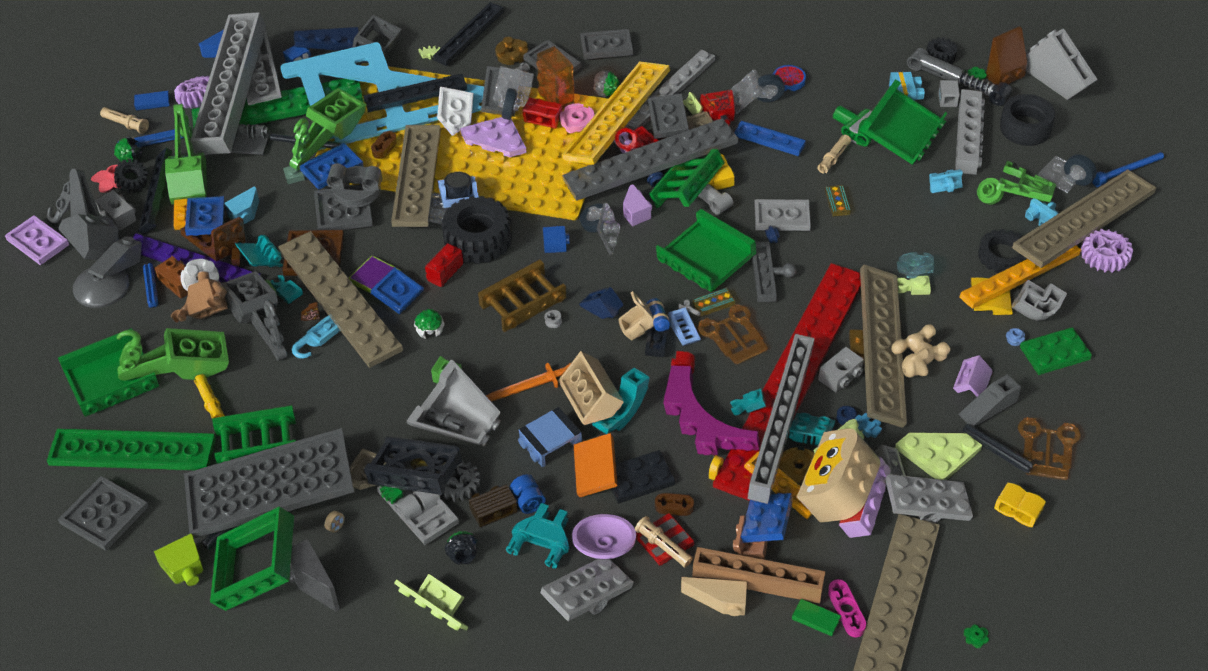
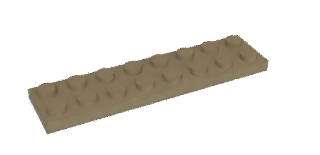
[391,125,441,227]

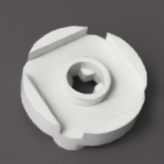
[181,259,219,291]

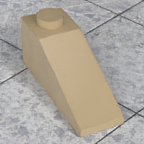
[681,577,747,616]

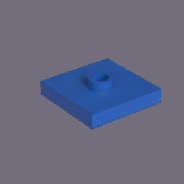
[371,267,424,314]

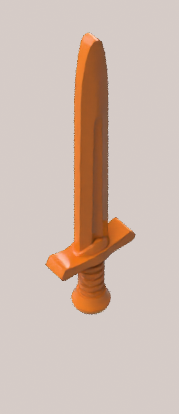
[486,363,571,401]

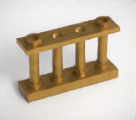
[478,259,566,332]

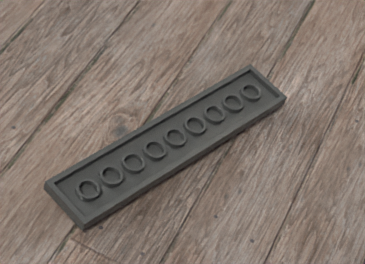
[562,118,738,201]

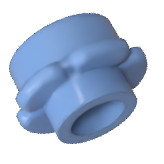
[1006,328,1025,346]

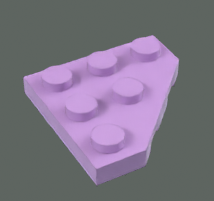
[460,117,526,157]

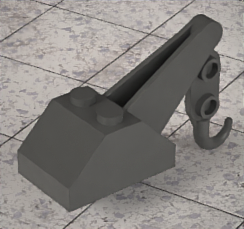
[47,169,119,260]
[221,271,287,361]

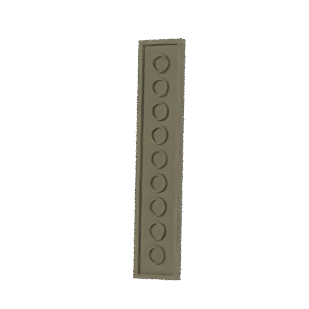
[1012,169,1156,268]
[278,231,403,368]
[860,265,907,428]
[853,514,940,671]

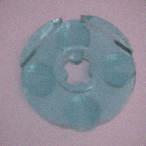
[896,252,935,278]

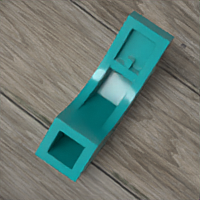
[592,368,650,434]

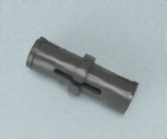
[425,408,466,434]

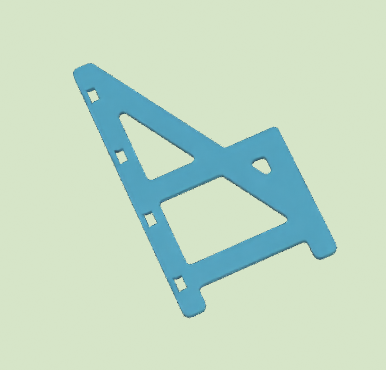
[281,42,484,150]

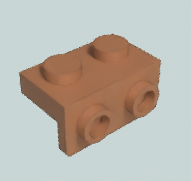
[733,516,768,559]

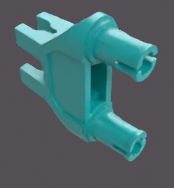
[506,503,569,569]

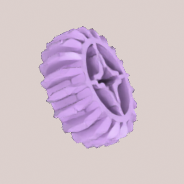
[174,76,210,109]
[1081,229,1133,273]

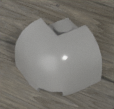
[1011,280,1067,321]

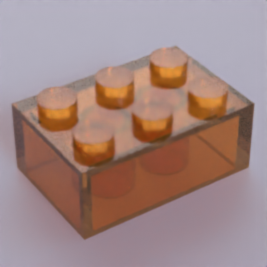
[536,46,574,109]

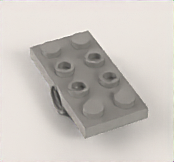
[377,467,459,545]
[885,474,973,523]
[540,559,634,621]

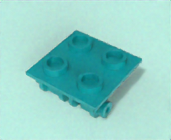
[235,235,283,267]
[789,413,836,446]

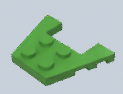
[996,161,1056,202]

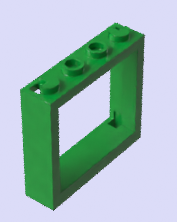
[210,506,294,611]

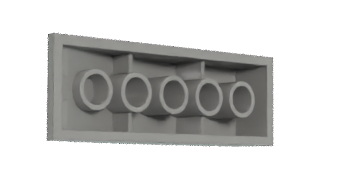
[246,30,282,105]

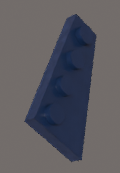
[294,27,359,51]

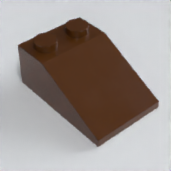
[986,26,1027,84]

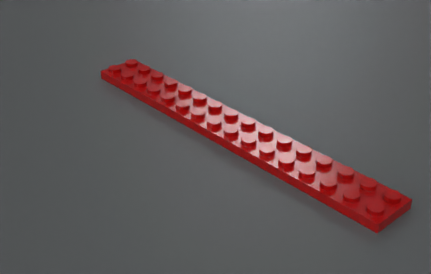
[713,263,861,501]

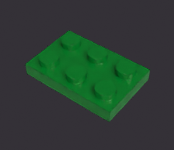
[1020,327,1092,375]

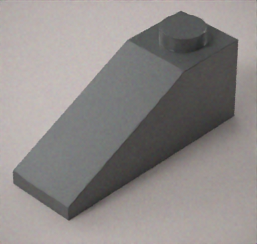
[88,236,142,279]

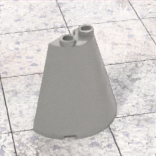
[407,360,501,446]

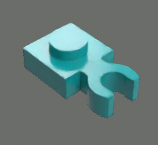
[270,275,303,304]
[730,389,766,415]

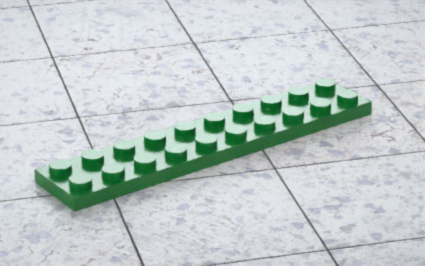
[191,79,364,128]

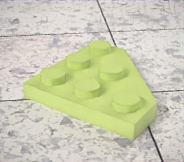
[895,433,982,480]

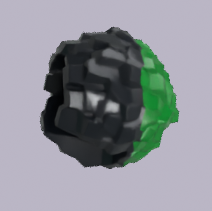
[114,136,143,162]
[445,531,478,565]

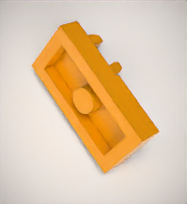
[174,199,187,230]

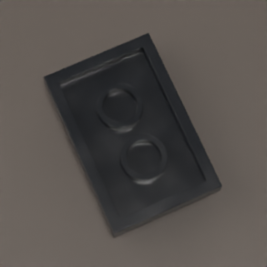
[611,450,675,504]

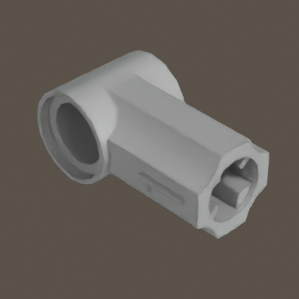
[698,184,733,215]

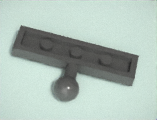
[752,242,797,302]

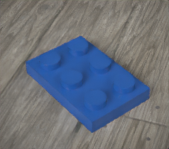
[299,143,364,190]
[185,196,225,236]
[741,493,793,543]

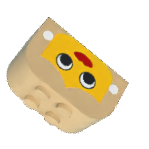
[797,428,880,522]

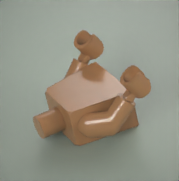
[171,272,228,323]

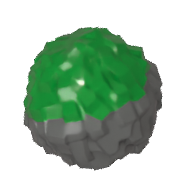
[593,70,619,97]

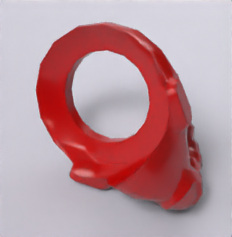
[615,128,645,152]

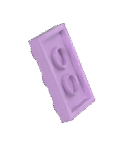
[5,215,69,265]

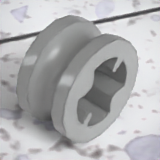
[544,310,562,328]

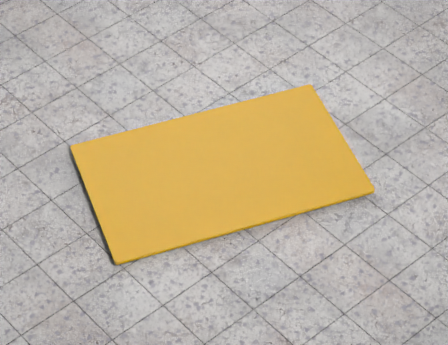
[315,63,608,220]

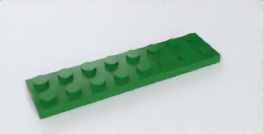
[47,429,216,470]

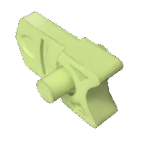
[683,92,703,115]

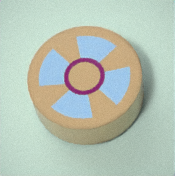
[325,511,344,533]

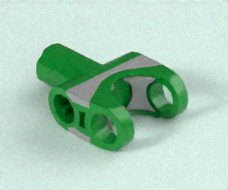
[833,105,872,146]

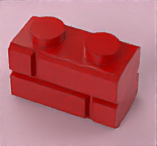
[523,97,562,129]
[425,243,463,287]

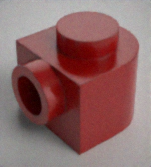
[671,351,695,374]

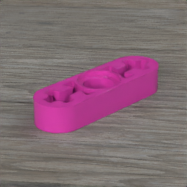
[828,579,866,638]

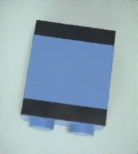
[518,407,582,467]

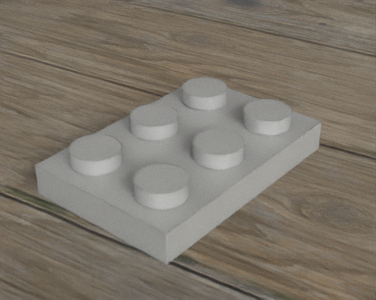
[754,199,811,231]

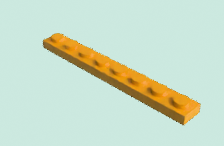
[960,245,1081,309]

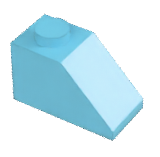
[224,186,259,224]

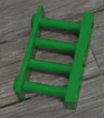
[649,149,725,208]
[212,405,296,464]

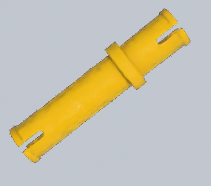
[194,374,225,418]

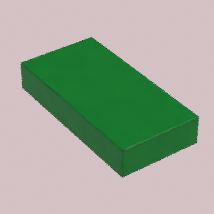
[792,599,841,636]

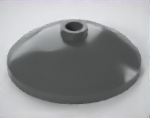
[73,268,129,308]

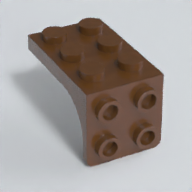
[180,217,246,261]

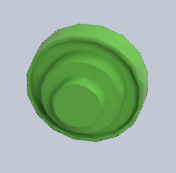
[977,178,1004,205]

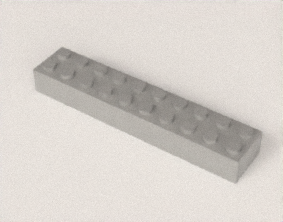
[191,12,266,154]

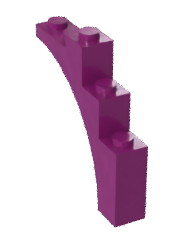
[664,366,760,455]

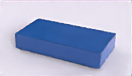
[134,91,170,110]

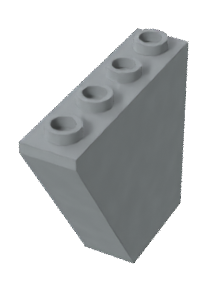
[1026,28,1097,100]

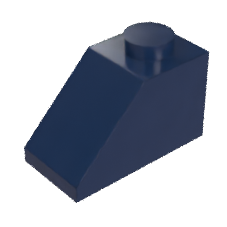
[579,287,624,319]

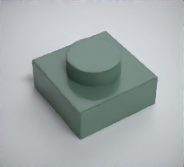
[283,166,305,184]

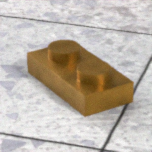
[849,330,865,364]

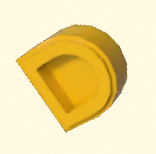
[709,455,724,480]

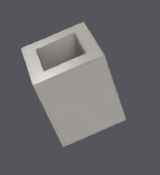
[938,80,959,107]

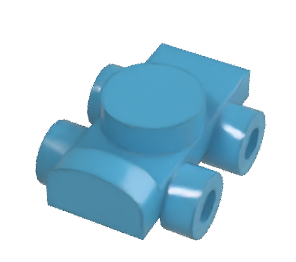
[855,413,882,438]

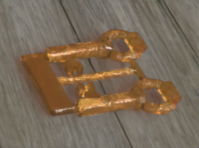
[698,304,768,364]
[1018,417,1081,480]

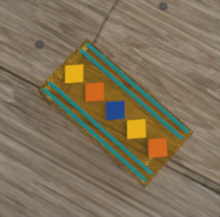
[825,185,851,216]
[693,288,735,316]

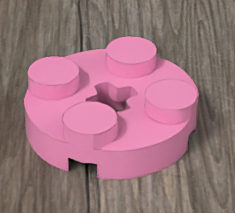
[560,103,594,133]

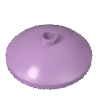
[572,514,636,559]

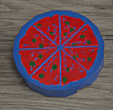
[773,65,806,91]

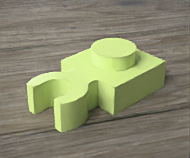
[897,276,931,295]

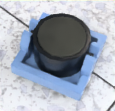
[438,172,479,208]

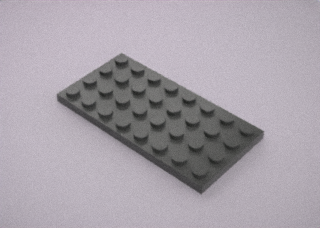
[184,428,355,539]

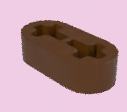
[371,131,397,159]
[655,493,694,516]

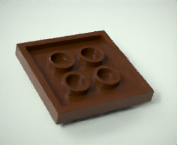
[282,230,344,276]

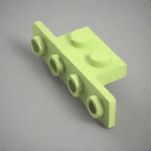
[394,574,468,631]

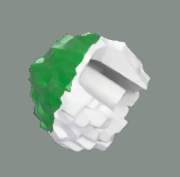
[414,309,444,339]

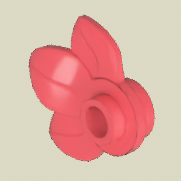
[91,165,121,193]

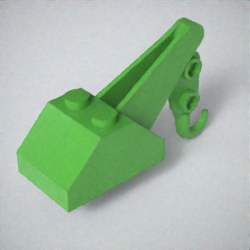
[289,88,366,171]
[165,104,207,205]
[117,328,229,380]

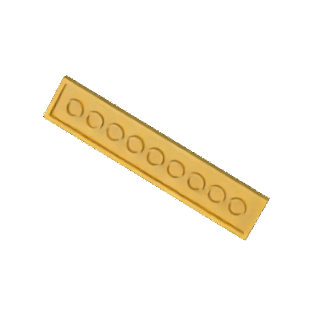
[562,62,670,165]

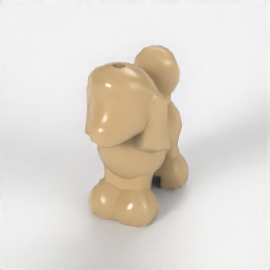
[891,324,950,378]

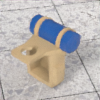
[618,291,670,341]

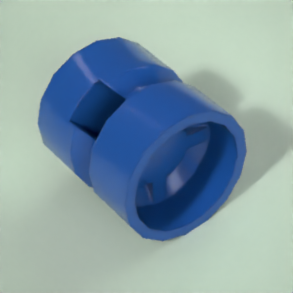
[510,474,546,514]

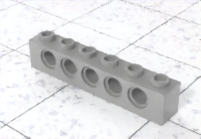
[955,89,985,175]

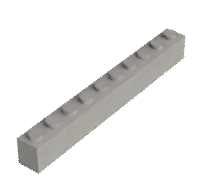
[748,334,814,504]

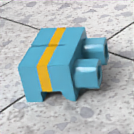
[889,72,925,101]

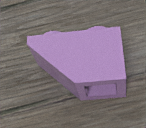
[623,184,652,227]

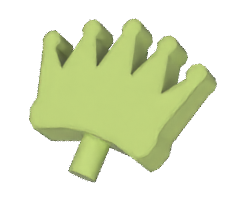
[418,46,440,60]

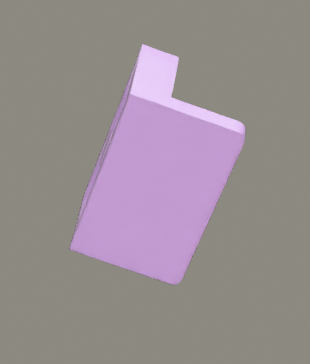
[953,355,992,397]

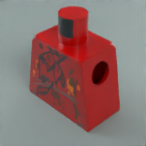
[700,90,735,126]

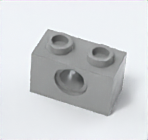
[95,190,137,231]
[818,347,864,393]

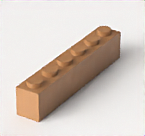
[693,547,825,603]

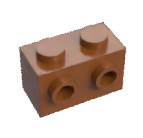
[155,256,198,299]

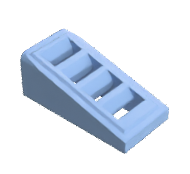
[668,307,701,346]

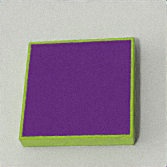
[349,256,401,293]

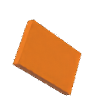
[574,433,618,497]

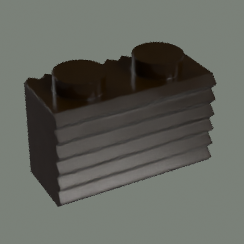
[468,484,518,528]

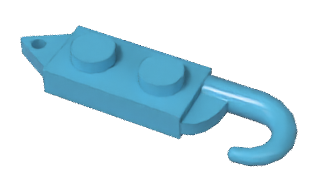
[292,315,340,358]

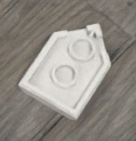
[437,87,474,136]

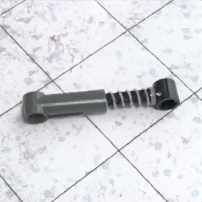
[907,48,1012,106]

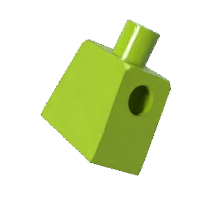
[154,534,203,586]

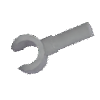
[679,300,701,316]

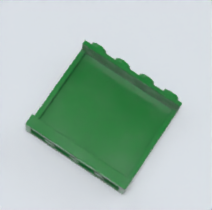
[860,79,947,165]
[656,209,756,292]
[58,328,159,417]

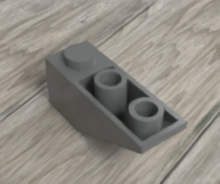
[959,374,1021,427]

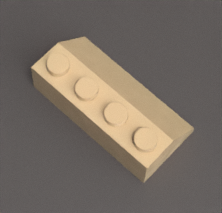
[558,351,624,425]

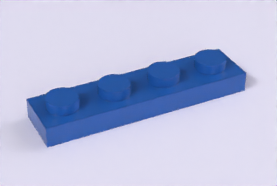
[735,121,806,156]

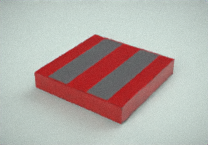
[636,513,694,566]

